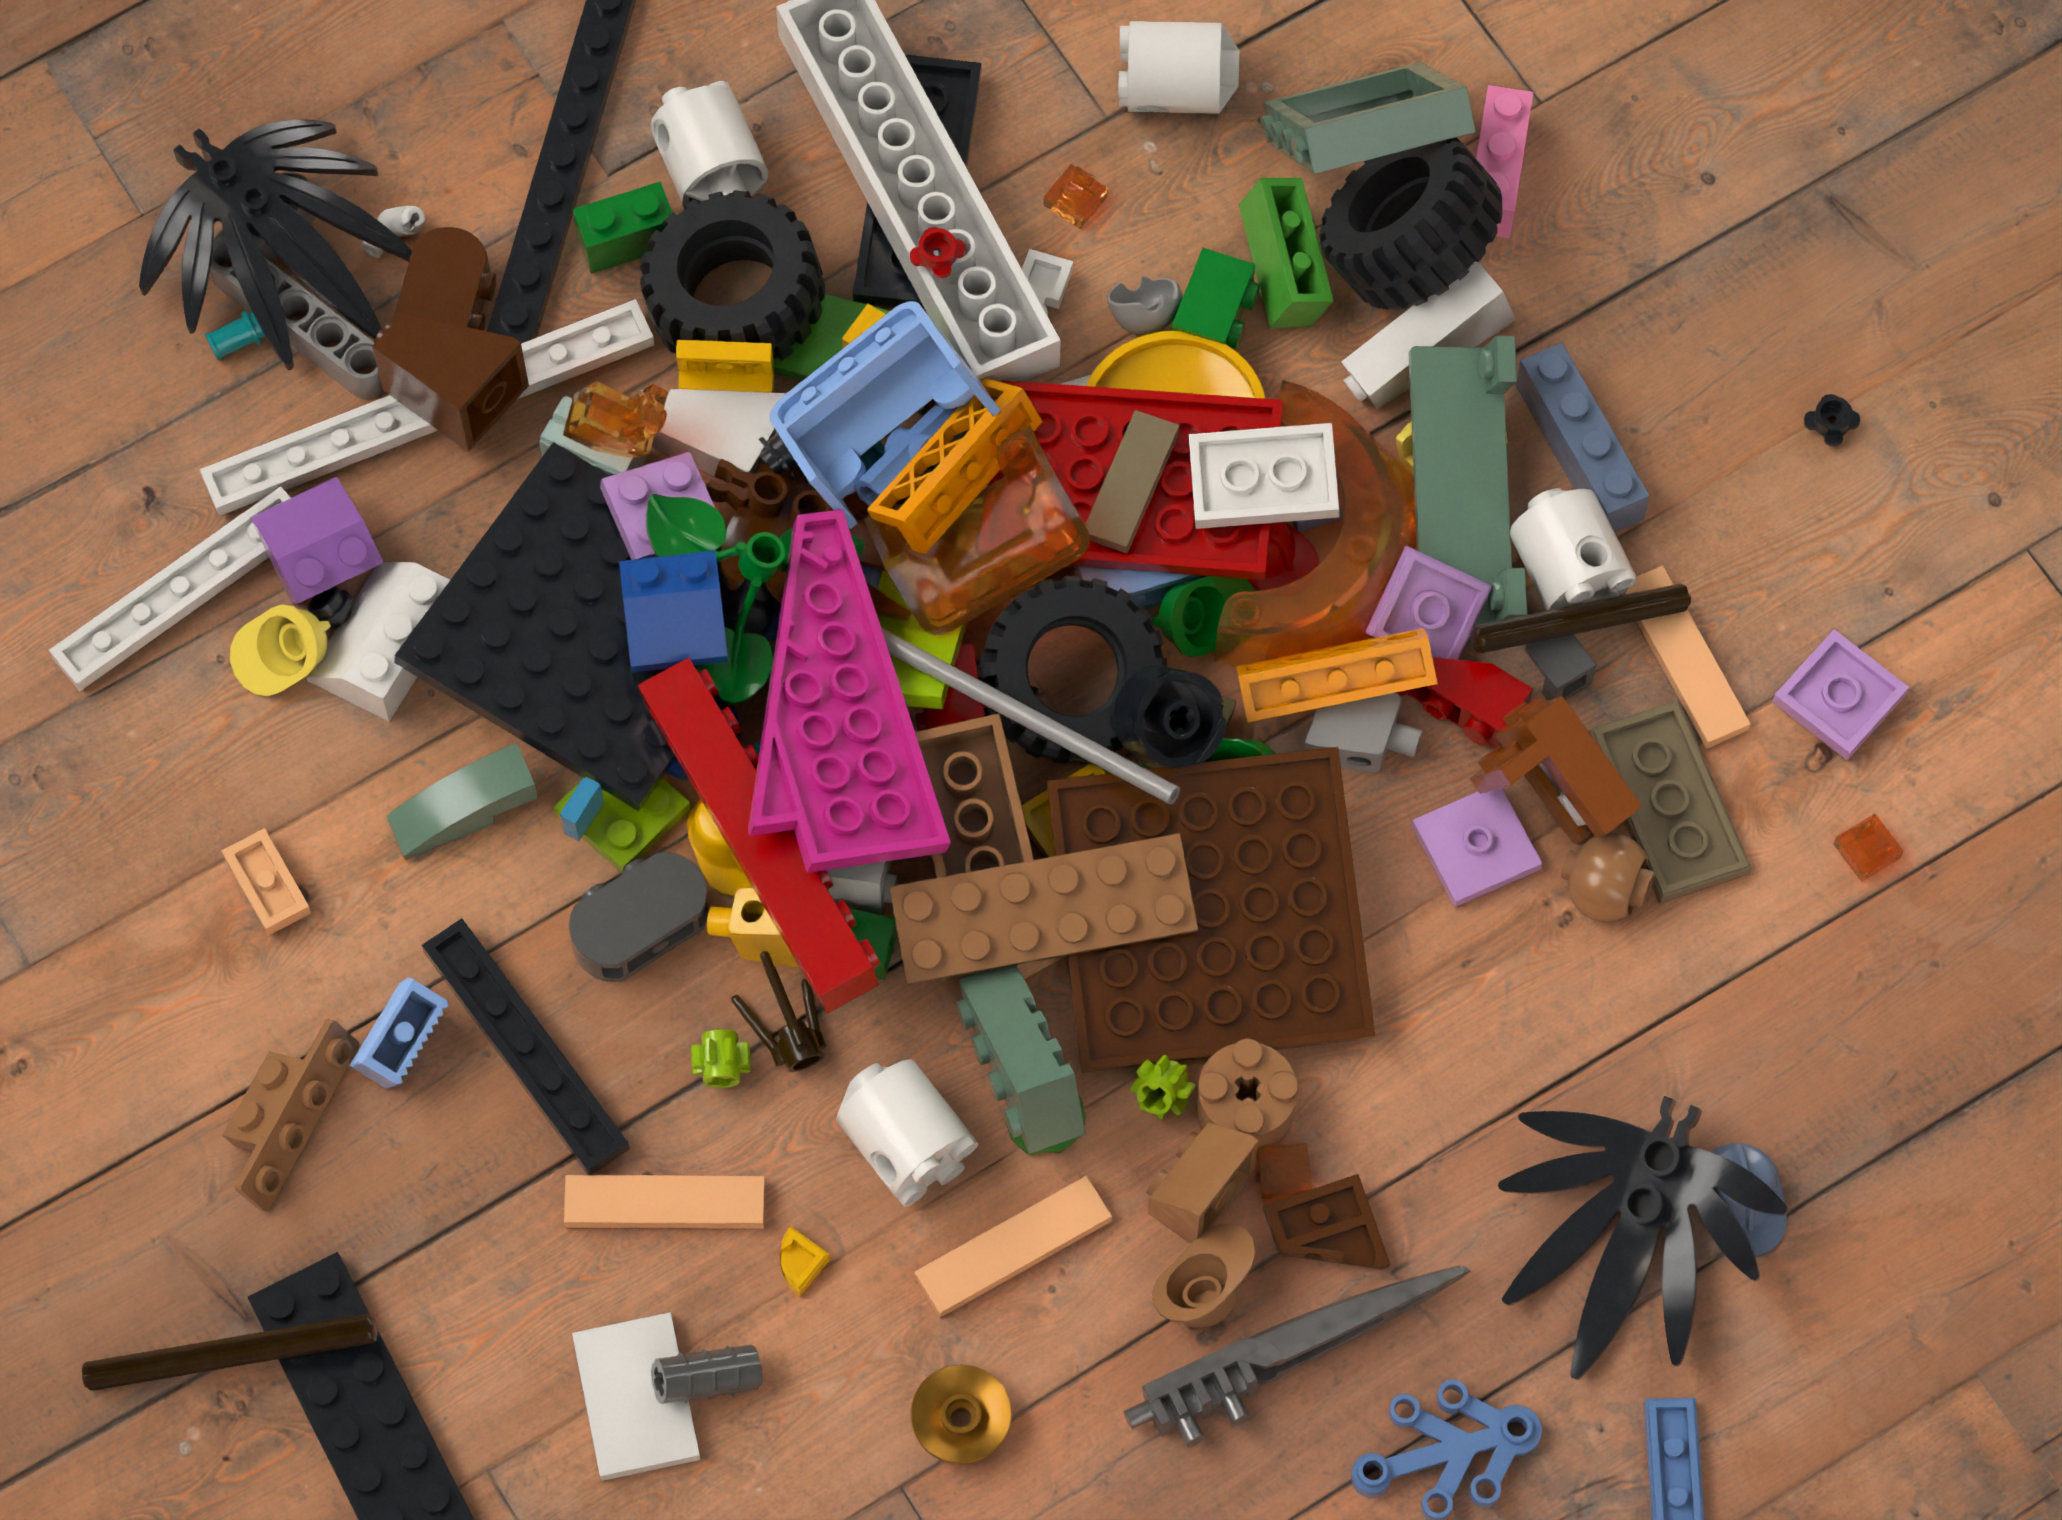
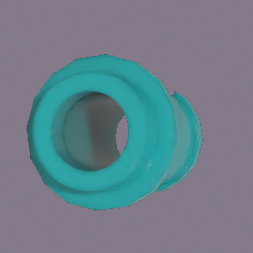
[205,311,266,360]

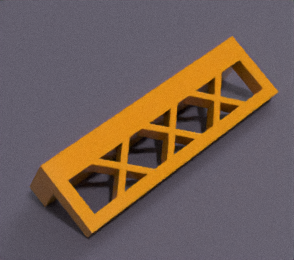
[867,378,1043,554]
[1236,628,1438,723]

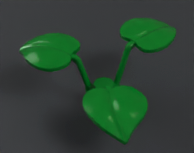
[646,494,865,705]

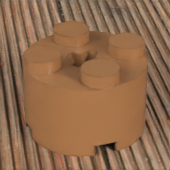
[1197,1038,1298,1153]

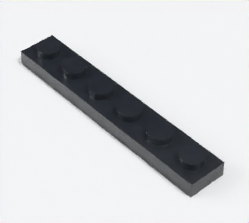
[422,918,630,1175]

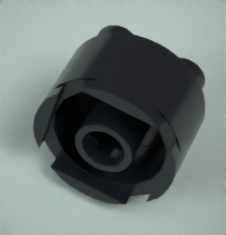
[1110,666,1226,768]

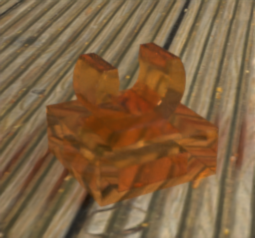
[1044,164,1108,229]
[1833,813,1903,882]

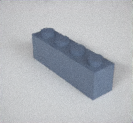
[1515,343,1650,532]

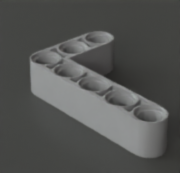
[210,172,385,400]

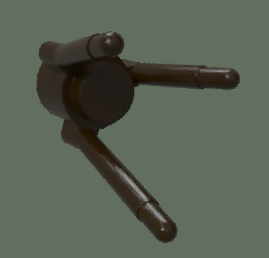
[731,951,827,1072]

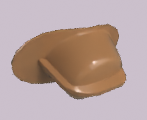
[1152,1224,1256,1330]

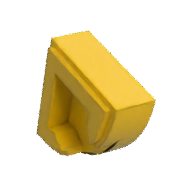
[780,1226,830,1298]

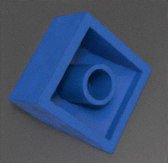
[619,551,728,673]

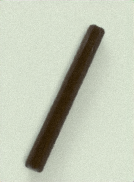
[1470,584,1691,653]

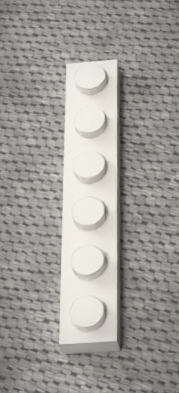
[49,487,290,692]

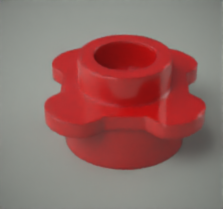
[910,227,966,279]

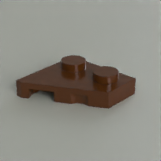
[1263,1174,1390,1269]

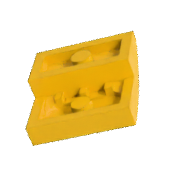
[676,340,775,393]

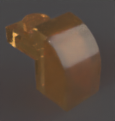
[563,381,668,457]

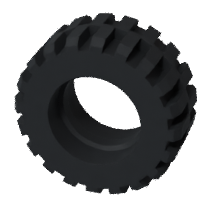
[1320,137,1503,310]
[640,190,825,361]
[979,576,1167,764]

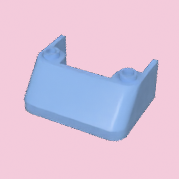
[770,301,1001,529]

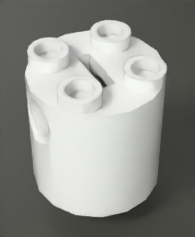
[1118,21,1239,114]
[650,81,769,205]
[1509,488,1636,611]
[836,1059,978,1207]

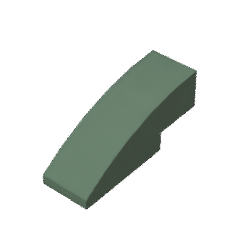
[386,743,538,860]

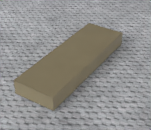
[1082,410,1180,554]

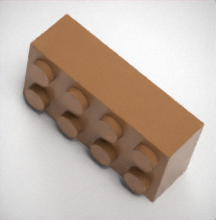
[915,713,1034,878]

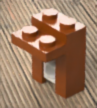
[1469,696,1642,843]

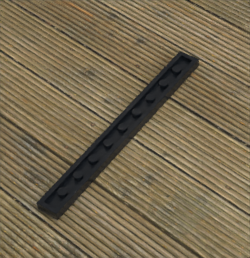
[487,0,636,344]

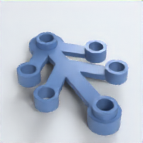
[1351,1380,1542,1520]

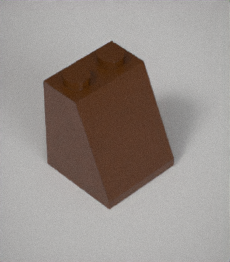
[372,313,529,452]

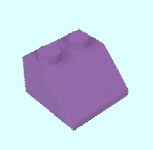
[250,477,384,604]

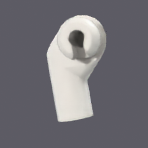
[360,206,426,258]

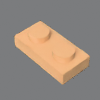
[221,828,311,936]

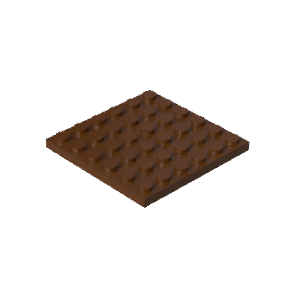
[1047,747,1376,1073]

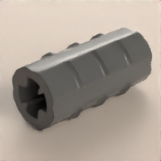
[651,1345,762,1404]

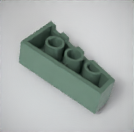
[955,965,1085,1154]

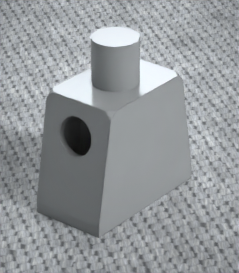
[1304,693,1423,773]

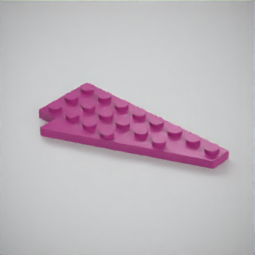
[748,509,951,873]

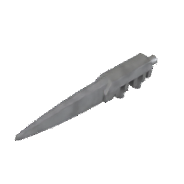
[1123,1266,1471,1447]

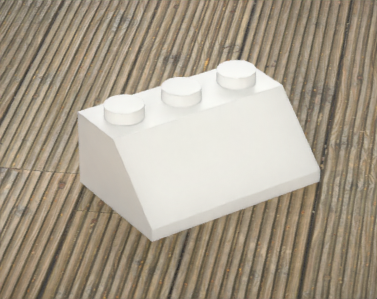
[306,562,450,722]

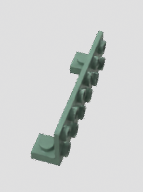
[1409,336,1527,626]

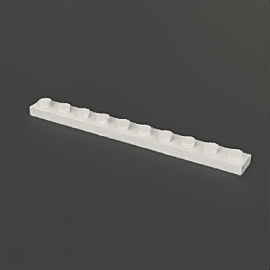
[200,299,655,516]

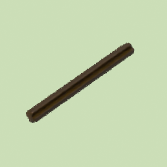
[82,1314,377,1391]

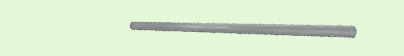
[881,628,1180,805]

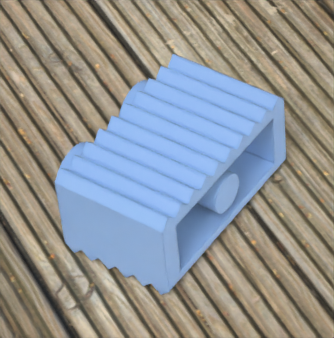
[349,977,449,1089]

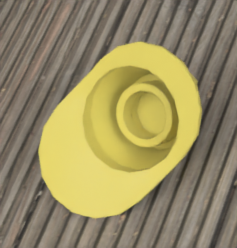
[230,604,331,696]

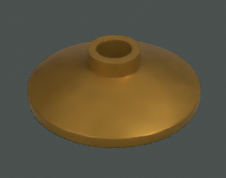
[910,1364,1012,1464]

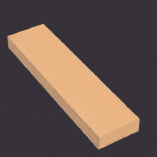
[1622,566,1751,749]
[564,1175,765,1229]
[914,1175,1112,1318]

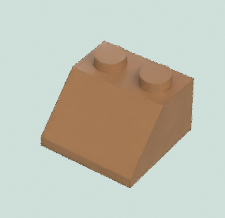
[1146,1122,1259,1244]

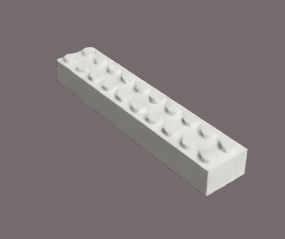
[776,0,1061,382]

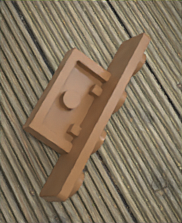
[222,1019,359,1211]

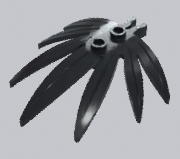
[139,119,412,370]
[1498,1096,1788,1380]

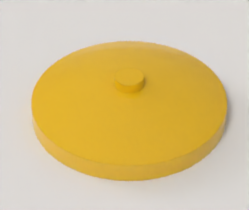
[1086,331,1266,399]

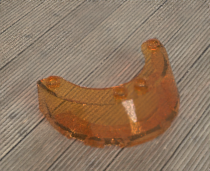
[1215,380,1417,667]

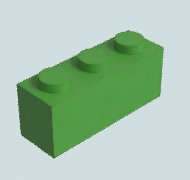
[1239,178,1334,328]

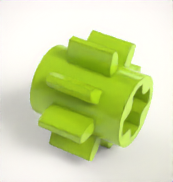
[691,1029,751,1088]
[1130,1055,1196,1120]

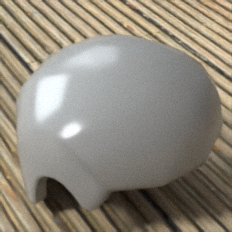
[1107,276,1183,336]

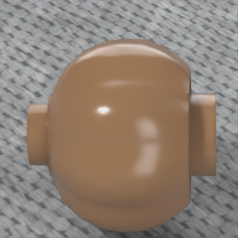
[1561,833,1655,922]

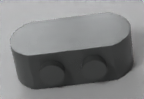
[569,852,709,982]

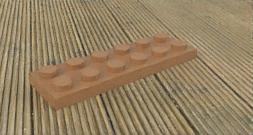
[889,833,1198,985]

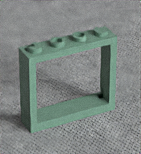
[1260,62,1476,174]

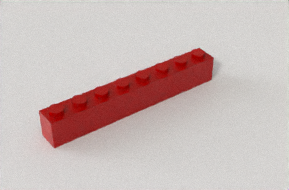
[638,657,880,1014]

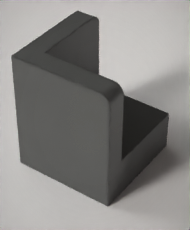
[1525,634,1596,701]

